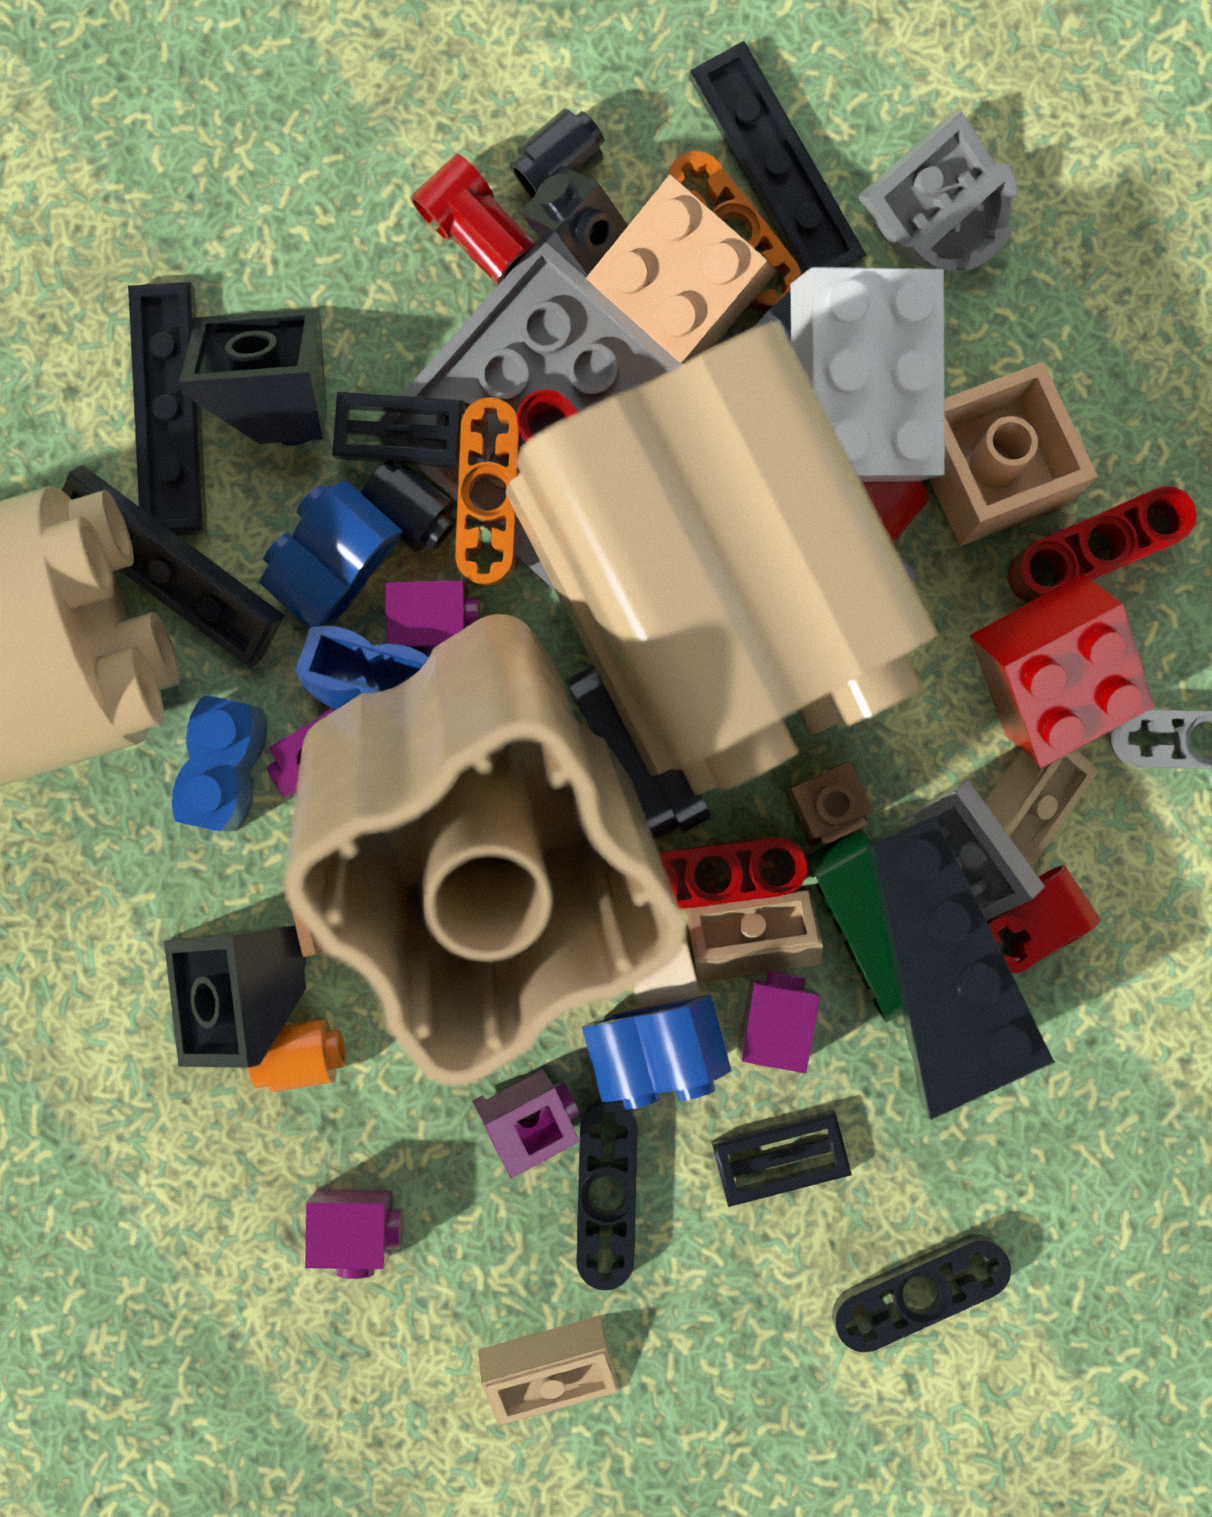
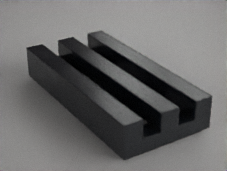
[332,392,466,468]
[711,1110,852,1207]

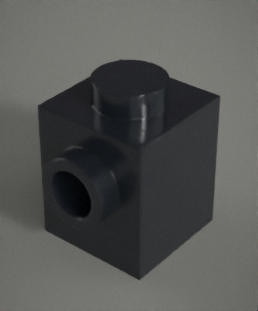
[520,166,628,277]

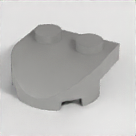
[858,111,1018,271]
[899,780,1045,921]

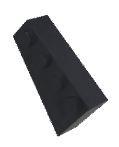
[866,814,1055,1120]

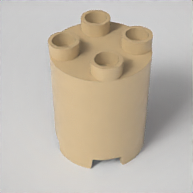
[0,486,180,786]

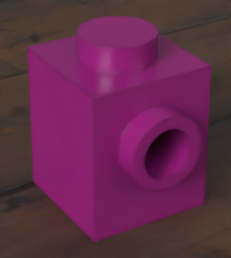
[385,580,481,657]
[737,970,820,1074]
[305,1189,404,1279]

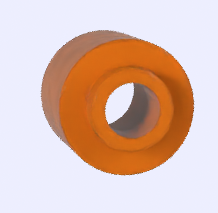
[248,1019,346,1093]

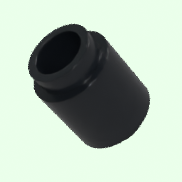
[509,108,605,198]
[361,461,456,553]

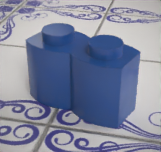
[259,481,403,628]
[295,626,429,709]
[172,694,267,832]
[582,995,732,1110]

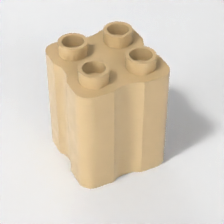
[506,321,939,796]
[285,614,685,1086]

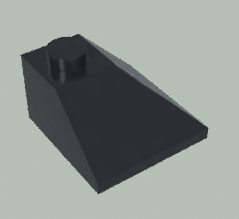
[179,308,327,446]
[164,925,306,1068]

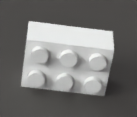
[791,268,945,482]

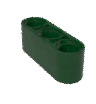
[805,828,903,1023]

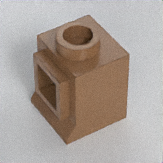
[784,761,874,847]

